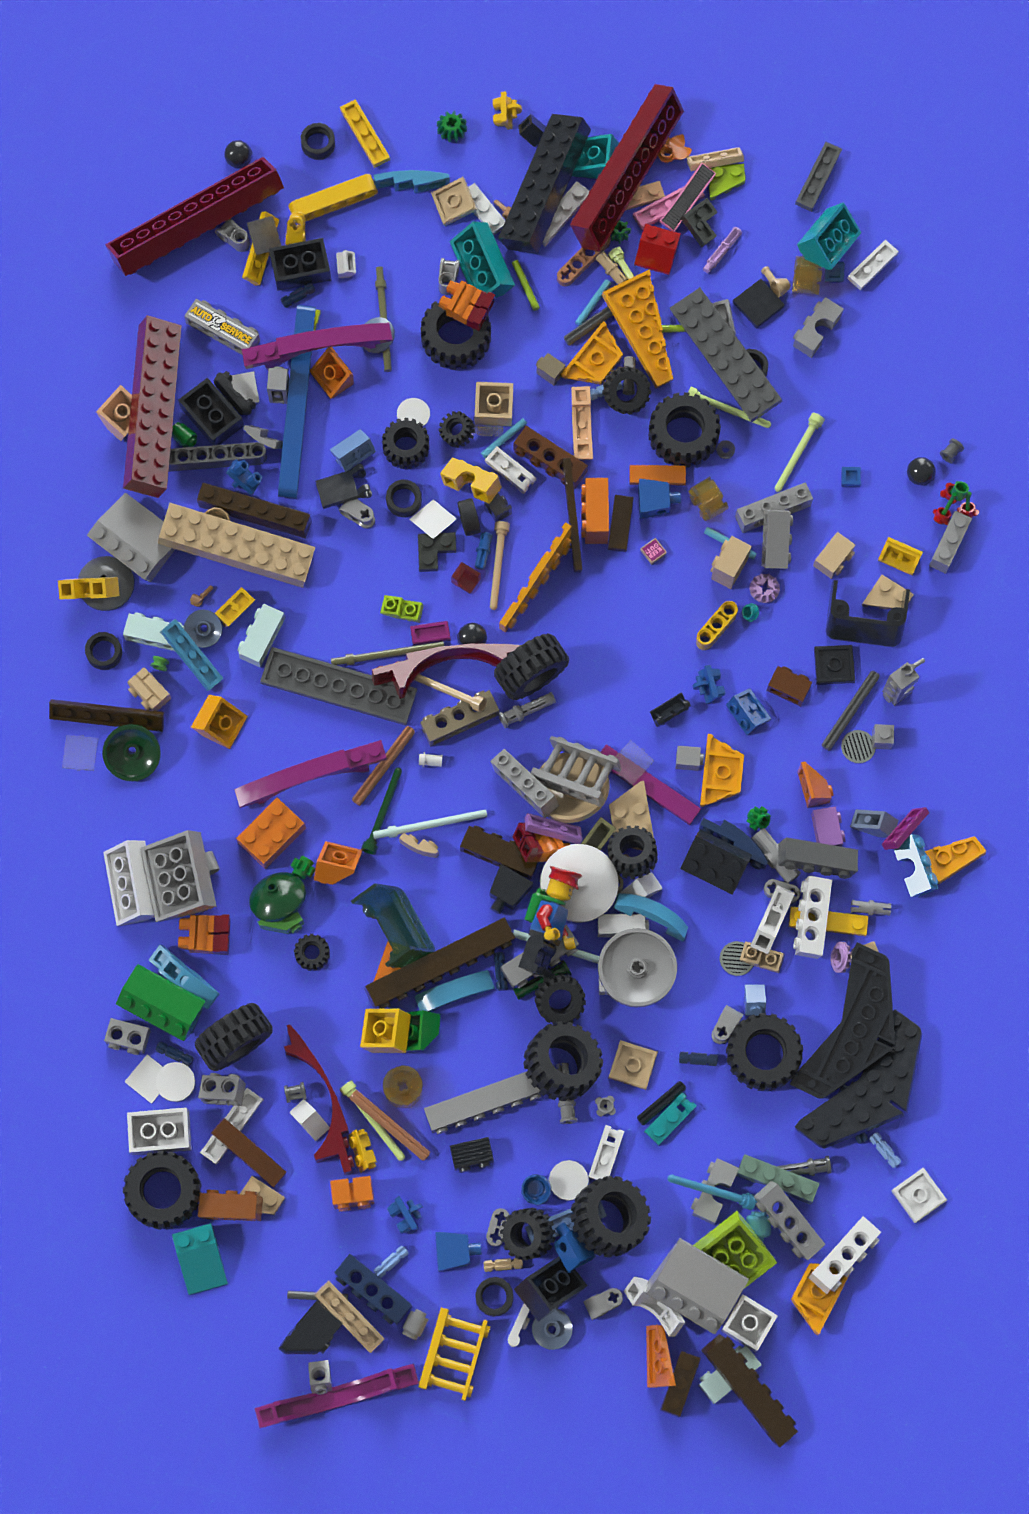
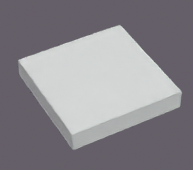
[891,1167,947,1224]

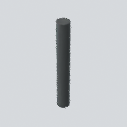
[287,1291,348,1300]

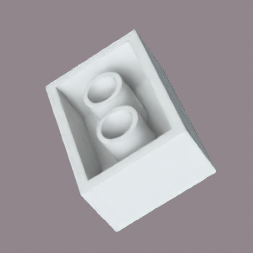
[127,1108,192,1155]

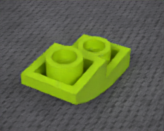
[380,595,424,623]

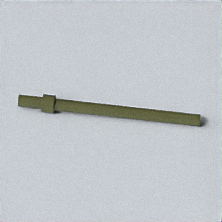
[375,266,392,372]
[331,641,444,666]

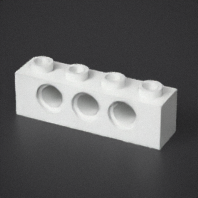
[793,876,832,959]
[809,1216,881,1294]

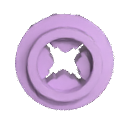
[750,573,780,603]
[831,942,852,973]

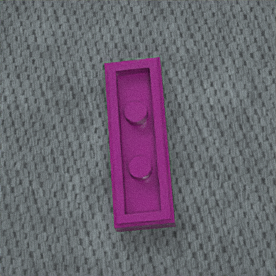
[882,807,929,850]

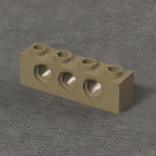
[420,690,499,747]

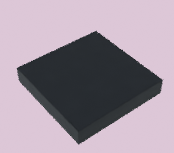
[733,278,785,329]
[814,645,855,685]

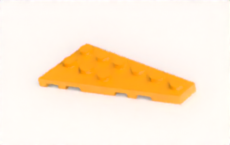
[602,269,673,389]
[499,522,572,632]

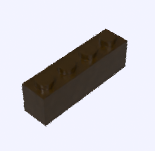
[460,826,539,880]

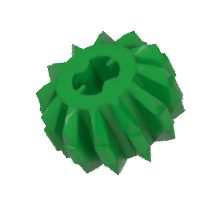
[437,111,467,143]

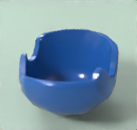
[521,1174,552,1205]

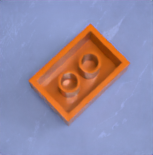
[581,478,609,544]
[236,798,306,869]

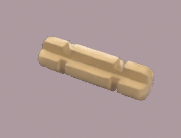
[483,1258,523,1272]

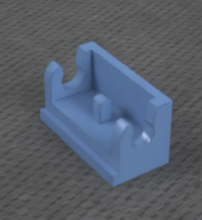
[330,429,376,472]

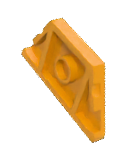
[561,321,623,385]
[700,734,744,807]
[790,1263,849,1335]

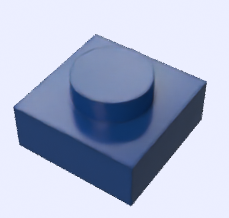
[825,262,845,282]
[841,467,861,487]

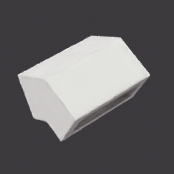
[336,250,356,278]

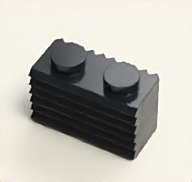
[450,1137,494,1173]

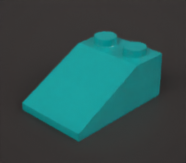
[571,134,619,179]
[172,1223,228,1295]

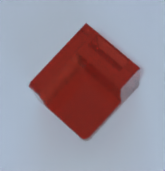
[451,562,481,594]

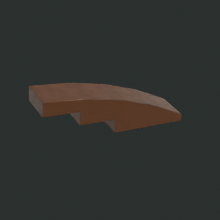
[211,1118,286,1187]

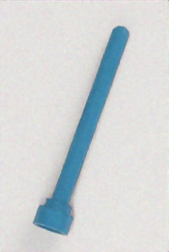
[667,1175,756,1210]

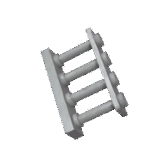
[531,736,622,807]

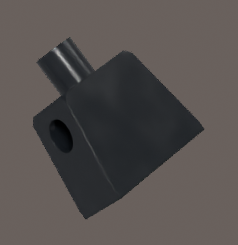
[489,864,533,914]

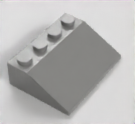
[87,492,175,582]
[141,830,217,922]
[646,1238,749,1335]

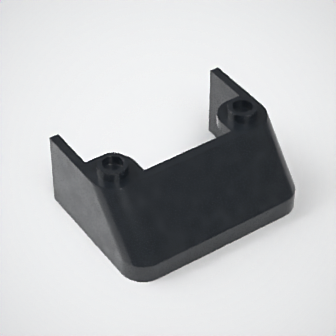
[826,580,910,647]
[278,1299,343,1354]

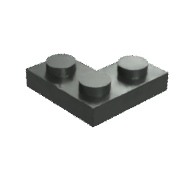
[680,198,718,248]
[418,533,456,572]

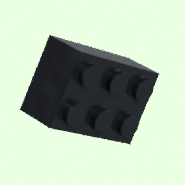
[269,238,331,291]
[178,378,244,446]
[680,829,752,895]
[514,1256,588,1322]

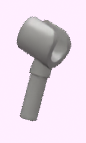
[901,658,925,677]

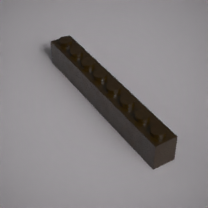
[364,917,515,1009]

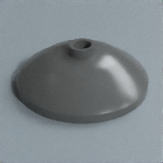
[78,556,134,611]

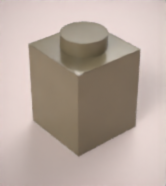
[536,353,566,386]

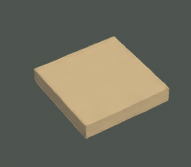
[431,177,477,226]
[609,1040,658,1090]

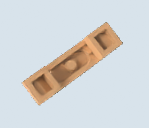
[571,386,593,460]

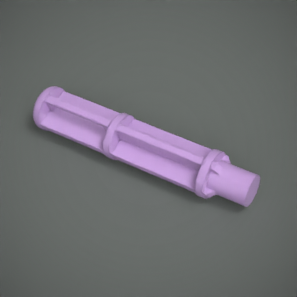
[703,227,742,273]

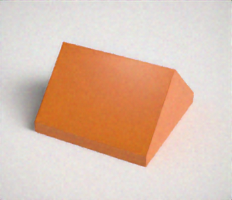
[310,347,354,399]

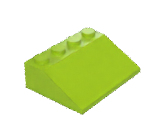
[693,1211,777,1289]

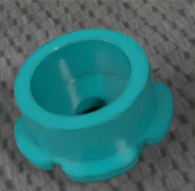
[742,603,759,622]

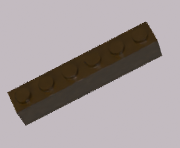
[197,483,311,539]
[701,1334,798,1448]

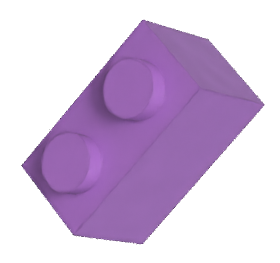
[811,806,845,847]

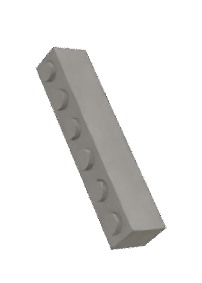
[424,1072,541,1135]

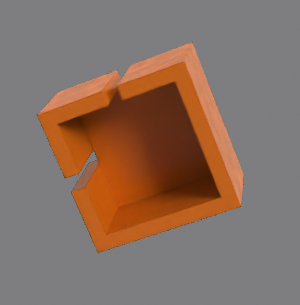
[330,1176,374,1212]

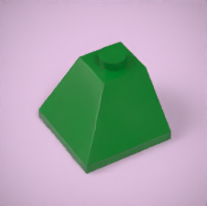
[406,1010,440,1052]

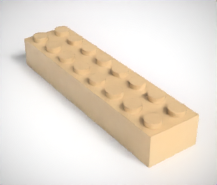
[158,503,315,588]

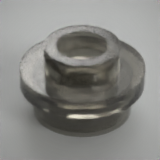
[716,440,735,459]

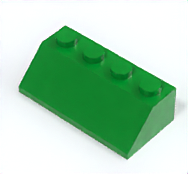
[116,964,206,1041]

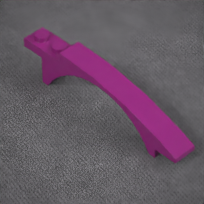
[242,323,393,372]
[234,740,387,808]
[255,1364,419,1428]

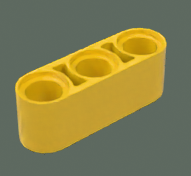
[696,601,738,650]

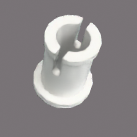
[419,752,443,767]

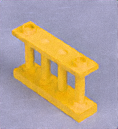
[418,1307,490,1401]

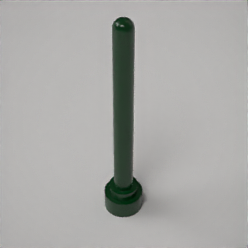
[361,768,402,855]

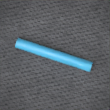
[575,279,611,326]
[481,418,527,459]
[704,527,757,560]

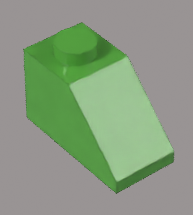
[258,911,304,934]

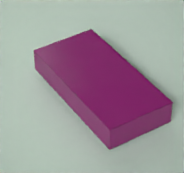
[410,621,451,646]

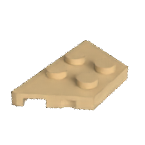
[609,781,654,851]

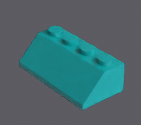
[797,202,861,270]
[450,221,515,298]

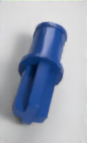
[475,532,493,570]

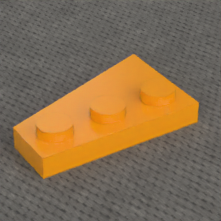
[925,836,986,884]

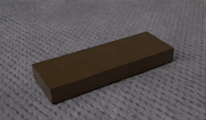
[608,495,633,552]

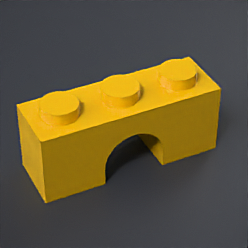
[440,457,502,504]
[58,577,120,599]

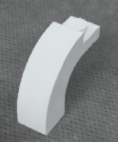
[750,885,795,954]

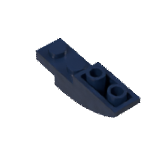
[699,818,768,870]

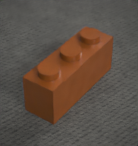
[198,1190,263,1221]

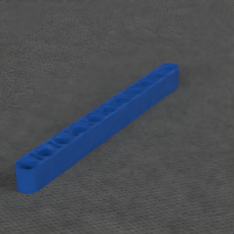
[278,305,316,499]

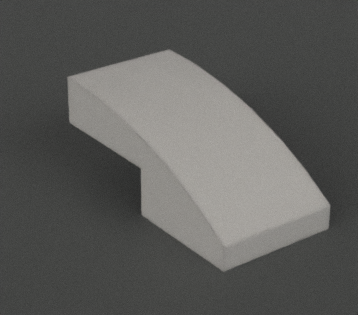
[244,425,283,449]

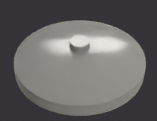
[598,928,677,1007]

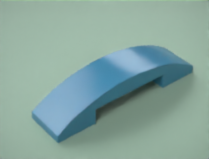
[613,893,688,942]
[414,970,495,1012]

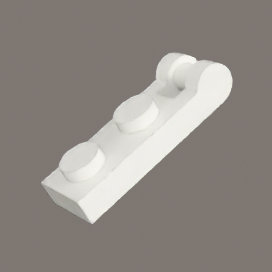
[485,447,537,494]
[588,1125,624,1180]
[508,1303,530,1347]

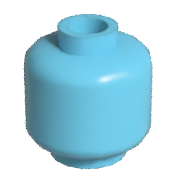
[746,1211,771,1241]

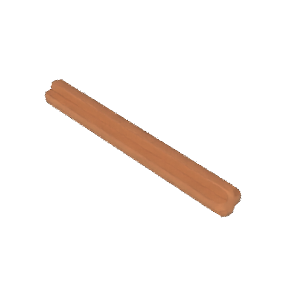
[352,726,415,806]
[350,1090,430,1161]

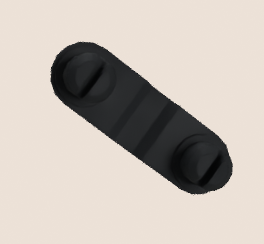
[214,371,256,415]

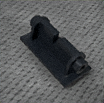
[650,692,691,727]

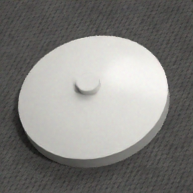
[540,844,618,923]

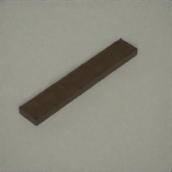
[562,458,582,573]
[49,699,164,732]

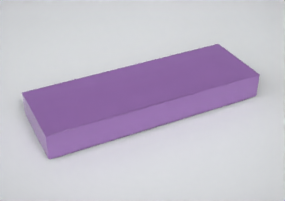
[525,813,582,844]

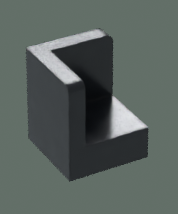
[518,114,546,147]

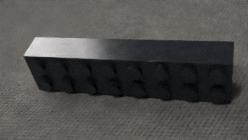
[498,114,591,254]

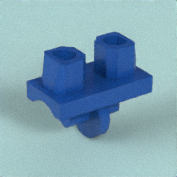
[226,459,262,495]
[692,665,725,704]
[387,1196,422,1234]

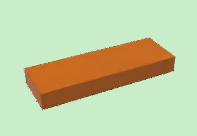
[629,465,686,485]

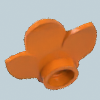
[658,134,692,163]

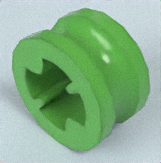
[150,656,169,671]

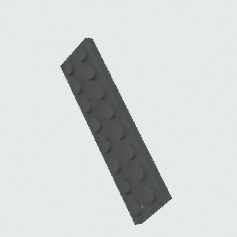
[670,287,783,422]
[260,647,417,726]

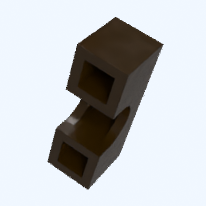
[660,1351,701,1418]

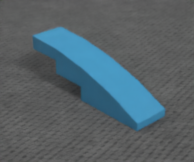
[374,170,450,194]

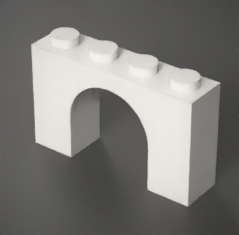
[598,914,649,995]

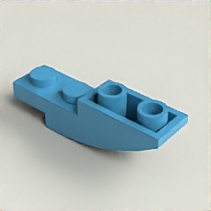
[149,945,220,1009]

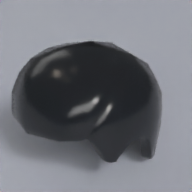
[224,140,253,168]
[906,457,936,485]
[457,622,487,645]

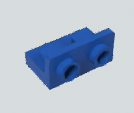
[726,688,771,735]

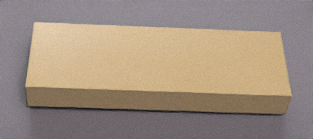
[687,147,744,171]

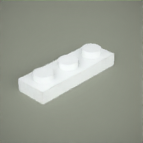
[468,183,505,235]
[847,240,899,290]

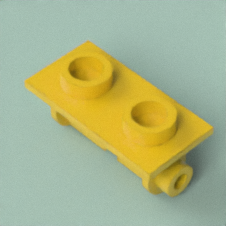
[348,1129,377,1173]

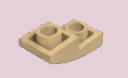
[399,833,439,858]
[740,941,785,973]

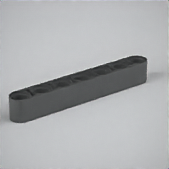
[168,442,267,472]

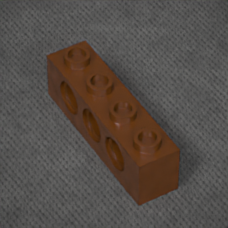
[513,426,588,489]

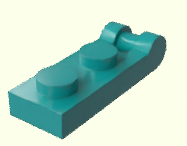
[644,1092,697,1146]

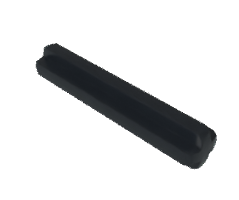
[637,1081,686,1125]

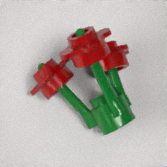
[932,481,979,525]

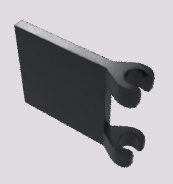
[315,464,372,509]

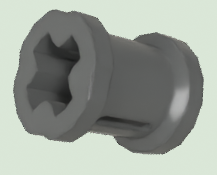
[939,438,964,463]
[284,1082,307,1103]

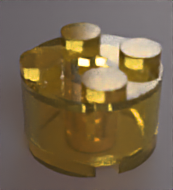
[792,256,822,295]
[688,477,729,521]
[383,1065,423,1108]

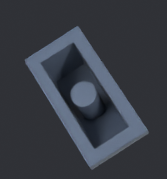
[850,809,899,838]

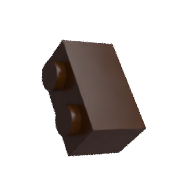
[766,666,812,707]

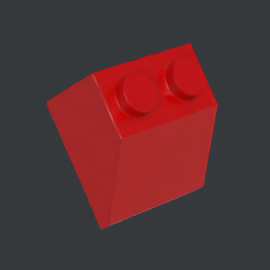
[634,224,681,275]

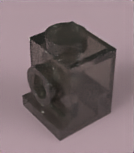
[484,493,512,522]

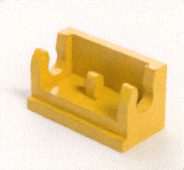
[878,537,923,575]
[215,587,255,627]

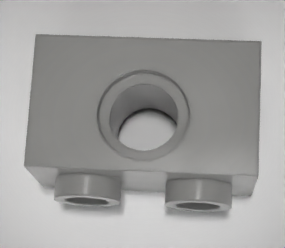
[267,367,289,404]

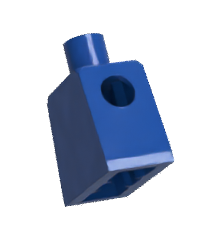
[638,479,681,519]
[554,1222,597,1272]
[435,1232,481,1272]

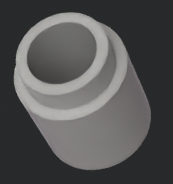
[402,1309,429,1340]

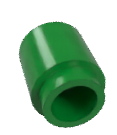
[172,422,197,448]

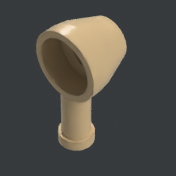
[761,266,791,298]

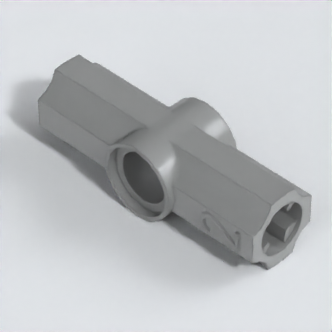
[751,828,801,883]

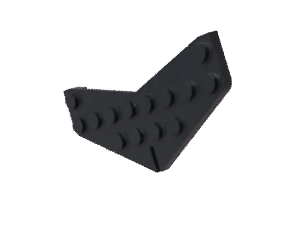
[790,942,895,1099]
[794,1009,922,1148]

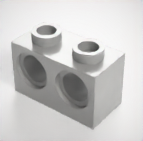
[104,1018,151,1055]
[198,1073,246,1106]

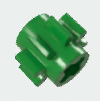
[611,220,631,244]
[746,806,771,831]
[290,856,315,880]

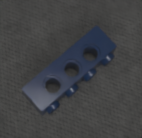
[334,1254,412,1325]

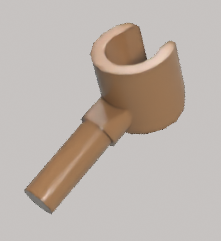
[494,199,511,219]
[190,585,213,607]

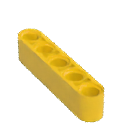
[288,174,378,224]

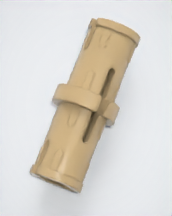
[596,252,628,285]

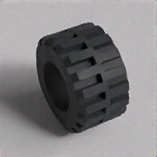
[602,366,651,414]
[382,418,429,469]
[608,825,658,879]
[534,973,586,1024]
[500,1208,556,1260]

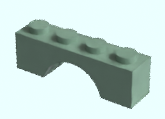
[736,1154,820,1205]

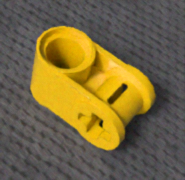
[285,211,306,245]

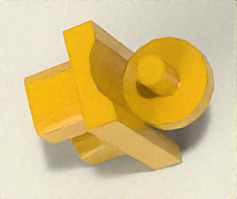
[493,91,522,130]

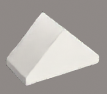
[621,873,663,898]
[289,1099,330,1141]

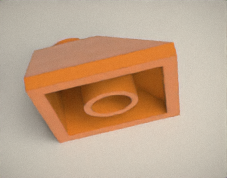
[797,761,834,808]
[314,841,362,885]

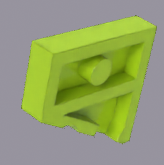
[709,164,745,200]

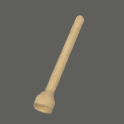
[490,521,510,610]
[414,674,487,712]

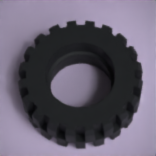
[421,295,491,370]
[648,392,721,467]
[494,633,569,700]
[195,1003,273,1071]
[726,1013,803,1091]
[523,1021,603,1101]
[123,1150,201,1230]
[570,1176,651,1257]

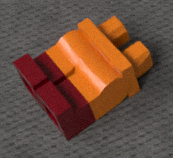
[439,280,495,331]
[512,822,570,863]
[178,914,230,955]

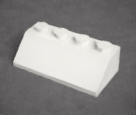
[103,840,155,926]

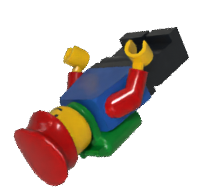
[518,866,582,979]

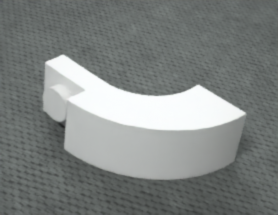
[624,1277,685,1337]

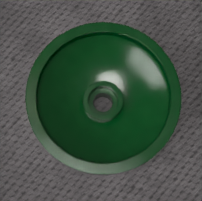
[102,724,161,781]
[249,872,306,922]

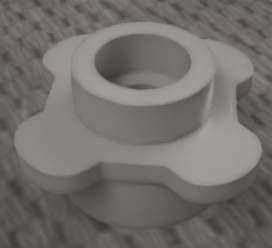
[595,1096,616,1117]

